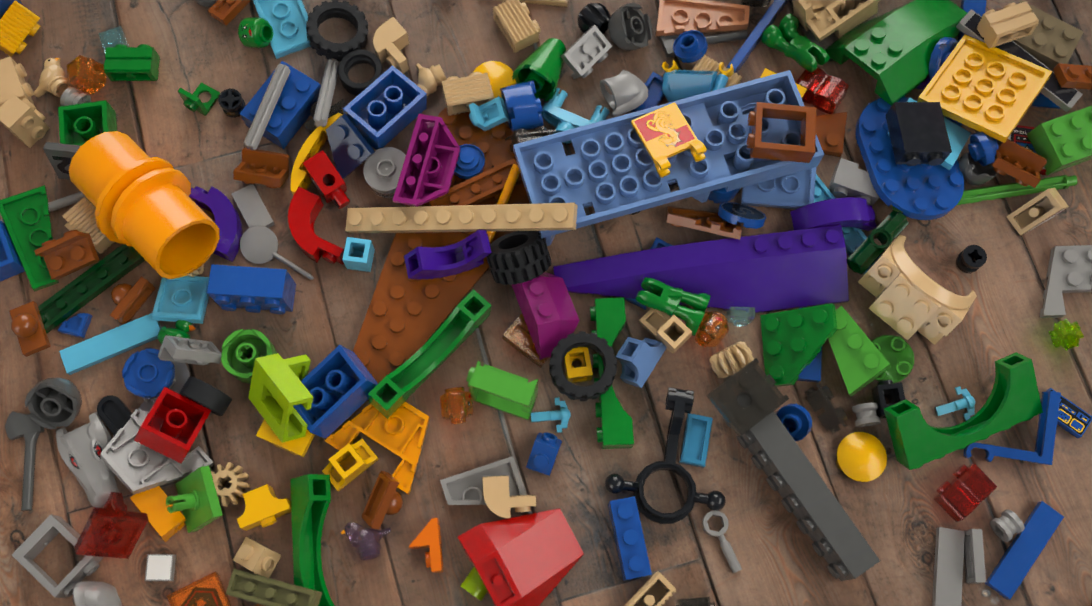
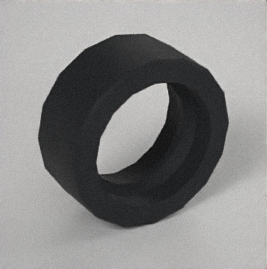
[338,50,384,96]
[179,376,232,416]

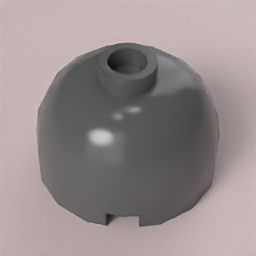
[608,3,652,51]
[25,378,82,429]

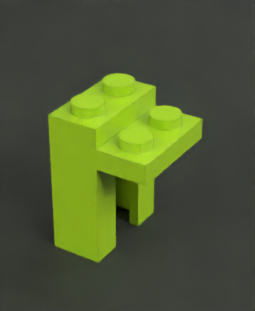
[248,353,313,443]

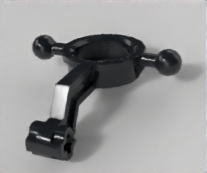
[605,387,726,524]

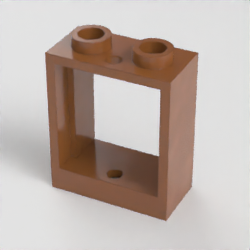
[747,102,817,163]

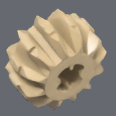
[709,341,754,378]
[211,462,250,507]

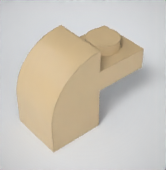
[373,17,409,74]
[639,308,692,353]
[482,475,536,518]

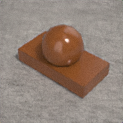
[110,276,155,325]
[9,301,51,357]
[361,471,403,530]

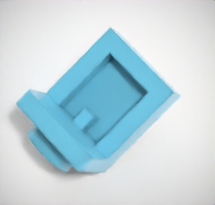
[469,97,509,131]

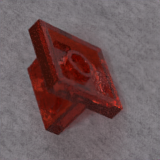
[75,492,148,559]

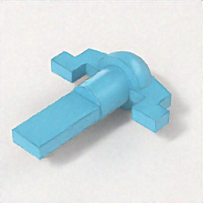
[935,386,975,421]
[531,397,571,433]

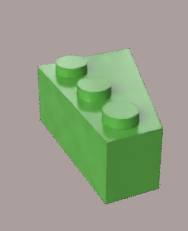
[828,306,891,397]

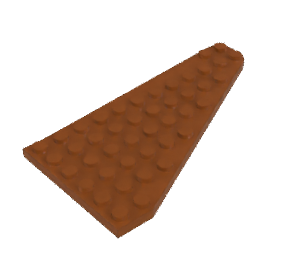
[353,107,530,383]

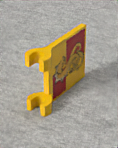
[631,102,707,178]

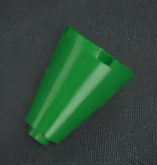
[512,38,566,101]

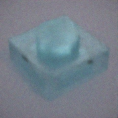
[98,26,129,53]
[726,307,755,326]

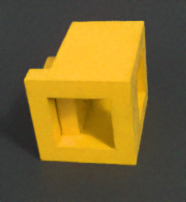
[563,347,593,383]

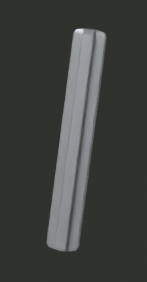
[313,59,339,127]
[243,64,290,150]

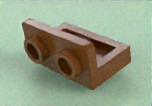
[992,139,1047,188]
[233,147,289,188]

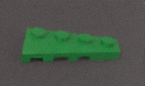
[0,185,59,292]

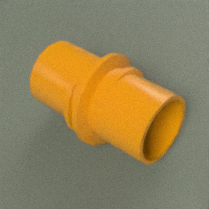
[68,131,220,279]

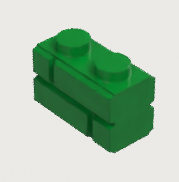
[104,44,160,81]

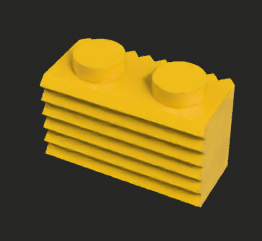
[0,1,41,57]

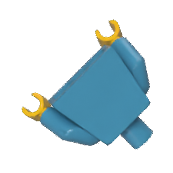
[662,60,734,103]

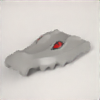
[56,412,121,508]

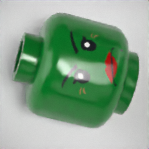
[238,17,273,48]

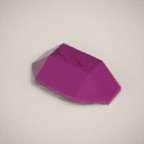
[393,114,461,207]
[511,272,580,360]

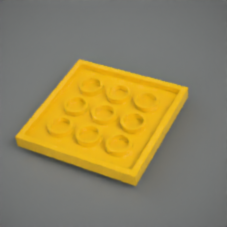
[917,34,1052,143]

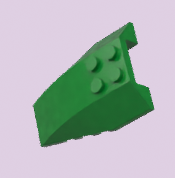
[825,0,967,106]

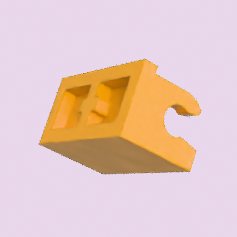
[130,486,186,542]

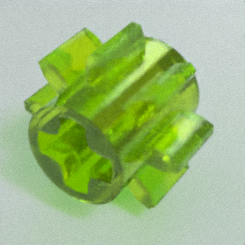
[1049,319,1084,351]

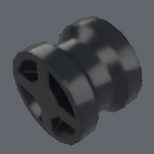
[218,88,246,118]
[956,245,987,273]

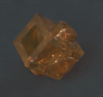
[66,55,107,94]

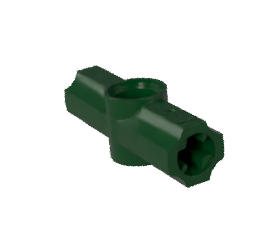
[847,210,909,275]

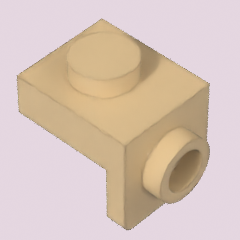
[233,537,281,578]

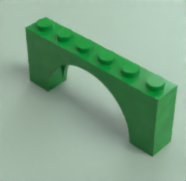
[884,352,1043,470]

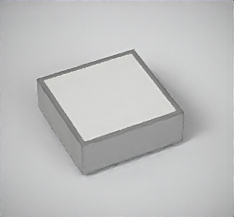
[145,554,176,581]

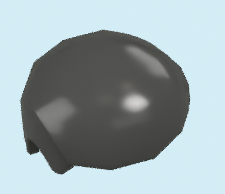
[959,152,996,186]

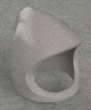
[600,70,648,117]
[73,581,123,606]

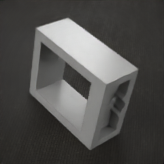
[12,514,104,598]

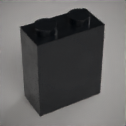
[885,102,952,166]

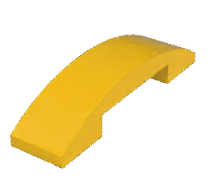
[290,113,343,196]

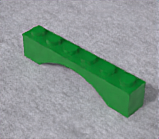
[368,289,492,419]
[590,297,634,449]
[290,474,335,606]

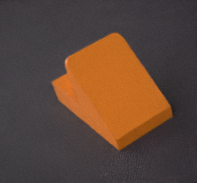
[408,518,444,573]

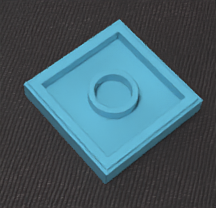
[151,276,209,324]

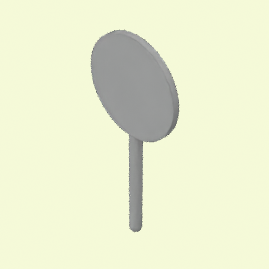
[240,226,314,280]

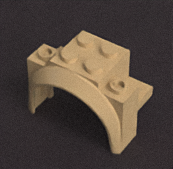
[793,0,881,42]
[858,234,977,345]

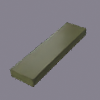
[226,569,322,606]

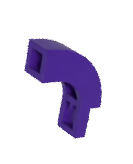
[189,186,243,262]
[791,197,876,231]
[404,230,492,279]

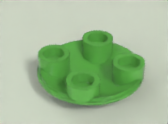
[872,335,914,383]

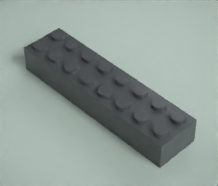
[722,385,880,581]

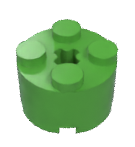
[221,329,277,384]

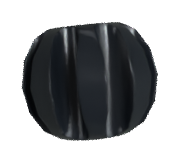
[577,3,611,34]

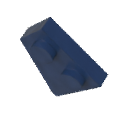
[326,114,375,179]

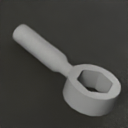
[702,510,742,573]

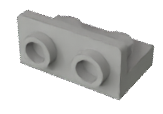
[561,25,612,79]
[158,335,222,365]

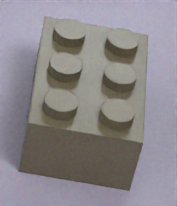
[1014,0,1083,71]

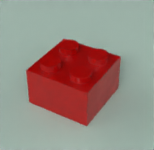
[134,387,211,464]

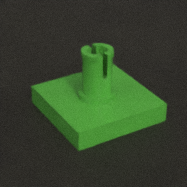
[166,466,223,533]

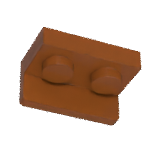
[34,230,100,280]

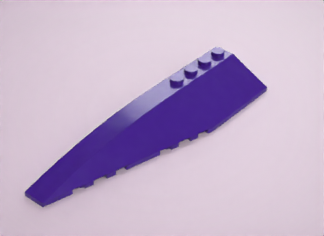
[553,225,849,314]

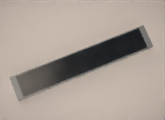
[956,9,1083,113]

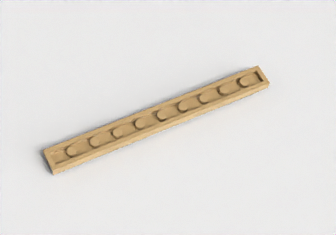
[345,203,577,234]

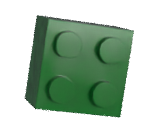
[58,100,117,146]

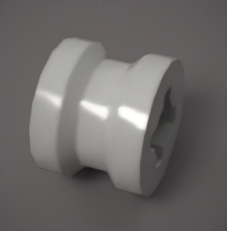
[60,87,91,106]
[852,402,881,427]
[990,509,1025,542]

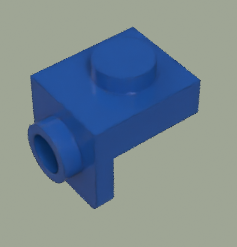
[526,432,562,476]

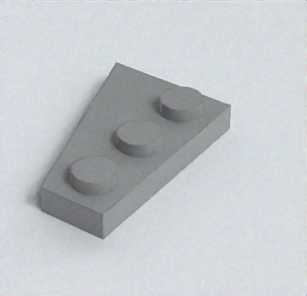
[440,456,526,505]

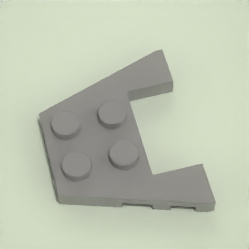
[1040,245,1092,318]
[100,398,213,495]

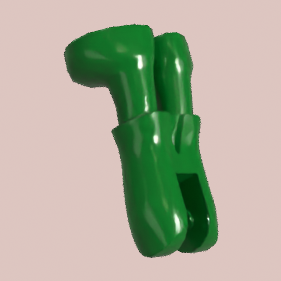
[761,14,830,72]
[635,277,711,336]

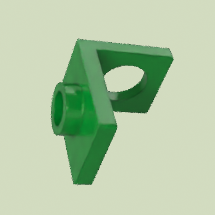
[177,83,220,116]

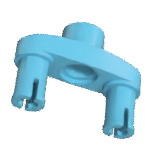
[541,88,610,144]

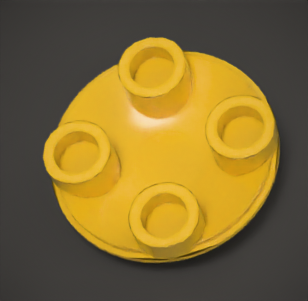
[473,61,516,98]
[836,432,887,482]

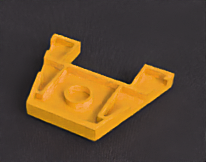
[325,402,430,494]

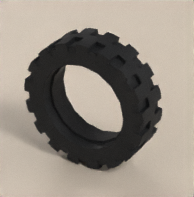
[306,0,368,61]
[549,331,617,401]

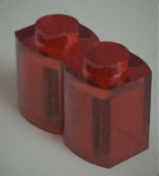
[796,67,849,114]
[934,463,997,522]

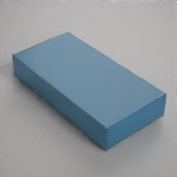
[679,413,713,468]

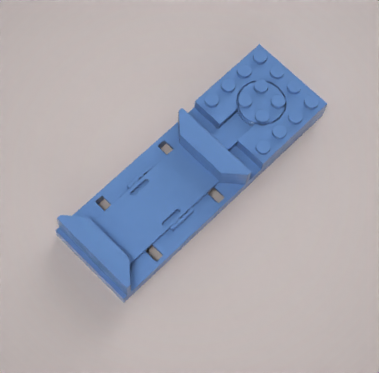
[513,70,824,246]

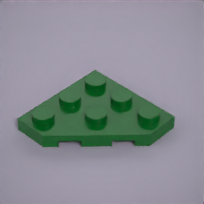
[760,303,837,388]

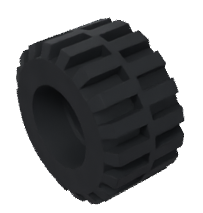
[486,231,552,285]

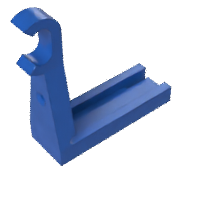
[964,391,1061,465]

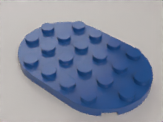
[855,97,964,220]

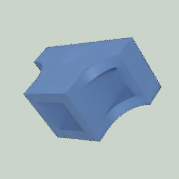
[615,337,667,388]

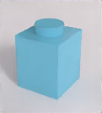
[342,237,375,272]

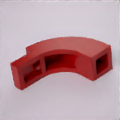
[288,187,344,265]

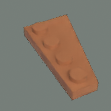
[655,0,750,37]

